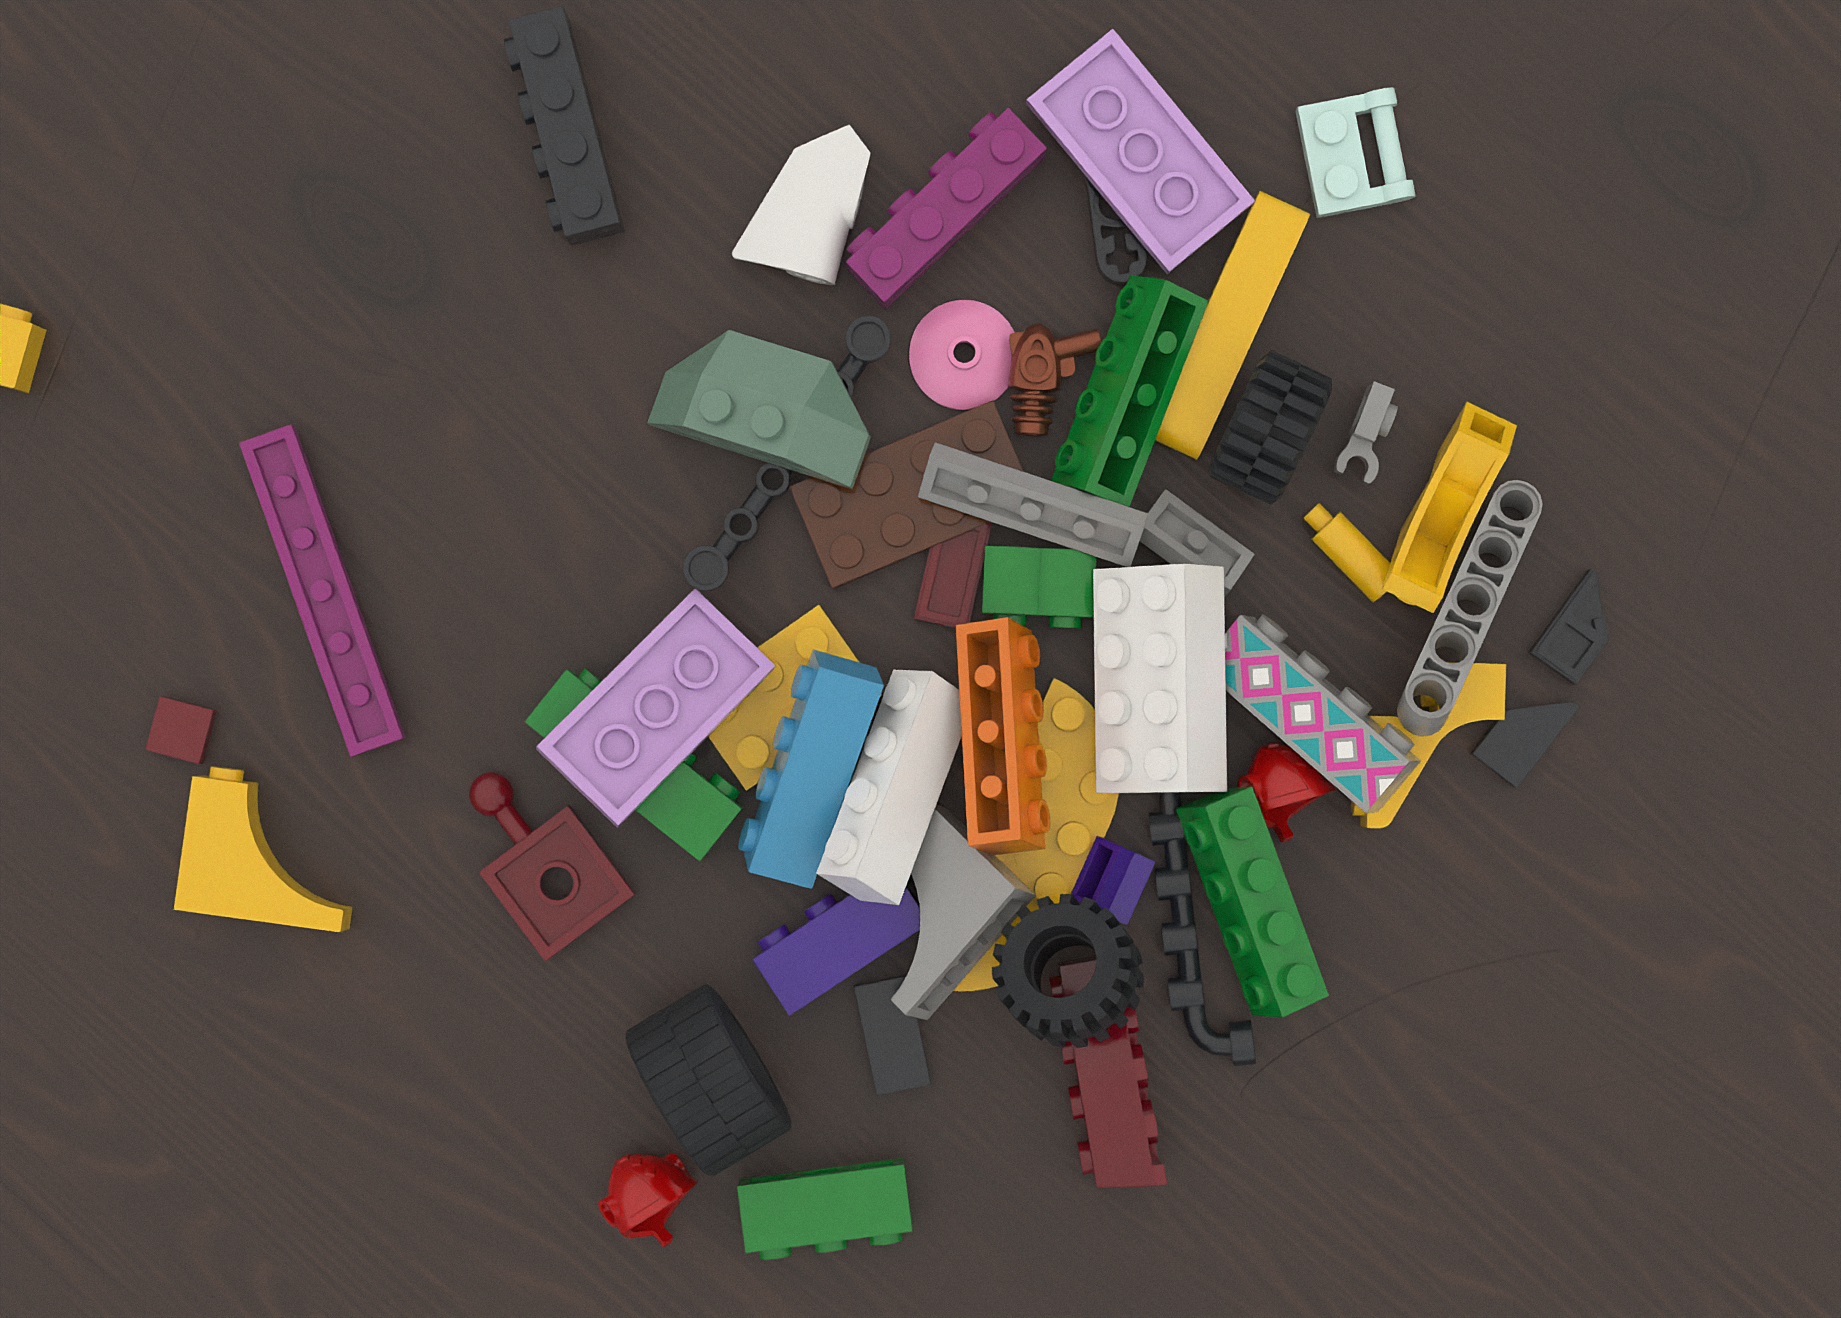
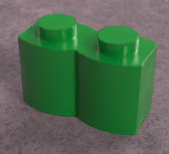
[982,546,1096,629]

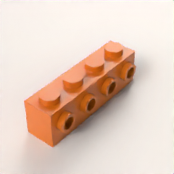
[956,617,1050,856]

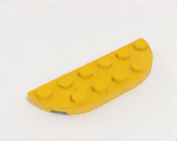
[953,678,1119,992]

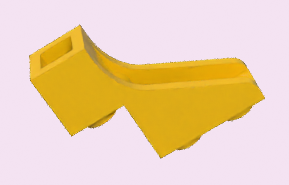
[1351,662,1506,828]

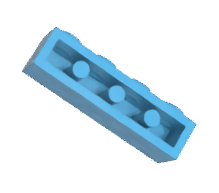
[738,649,884,889]

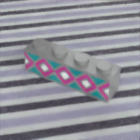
[1225,614,1421,813]

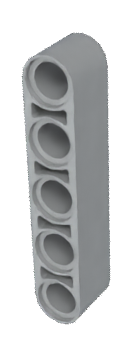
[1397,480,1543,736]

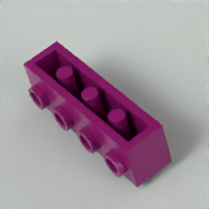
[846,108,1047,310]

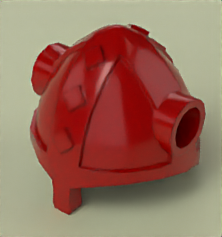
[1237,742,1338,843]
[598,1153,698,1247]

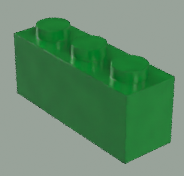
[737,1157,913,1260]

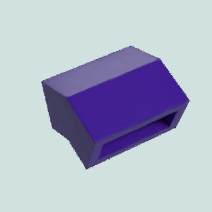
[1071,836,1155,925]

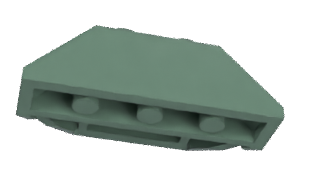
[647,330,871,489]

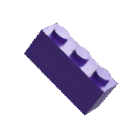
[752,885,920,1016]

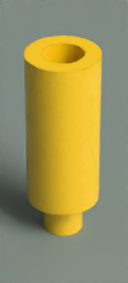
[1303,503,1390,602]

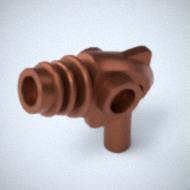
[1009,323,1101,436]

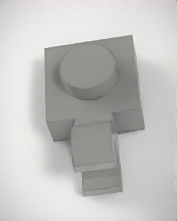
[1334,381,1398,485]

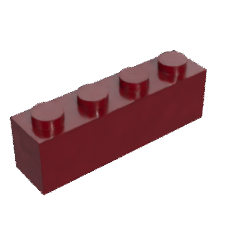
[1049,956,1168,1188]

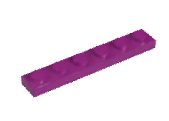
[239,424,406,757]

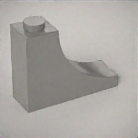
[891,804,1036,1020]

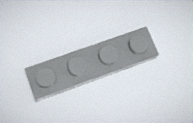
[918,442,1148,567]

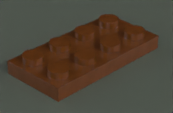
[789,401,1024,590]

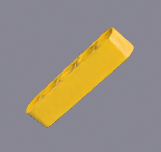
[1155,191,1310,460]

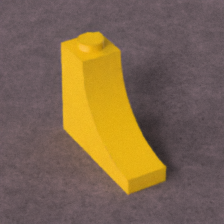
[174,766,353,932]

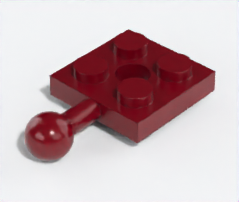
[469,772,636,961]

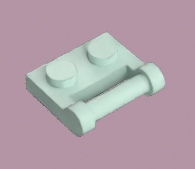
[1295,87,1416,218]

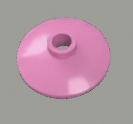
[909,300,1014,410]

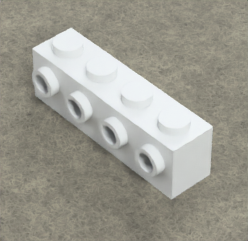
[816,669,962,905]

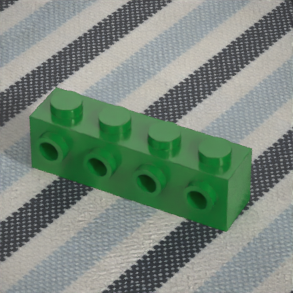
[1051,275,1209,507]
[1176,786,1329,1018]

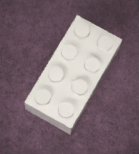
[1093,564,1227,793]

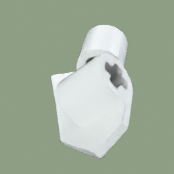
[732,125,871,285]

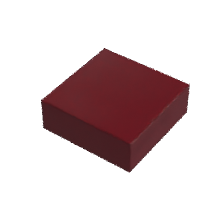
[145,696,217,764]

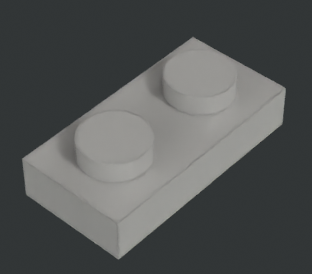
[1140,489,1255,598]

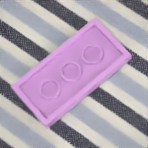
[1026,29,1255,274]
[536,588,775,828]

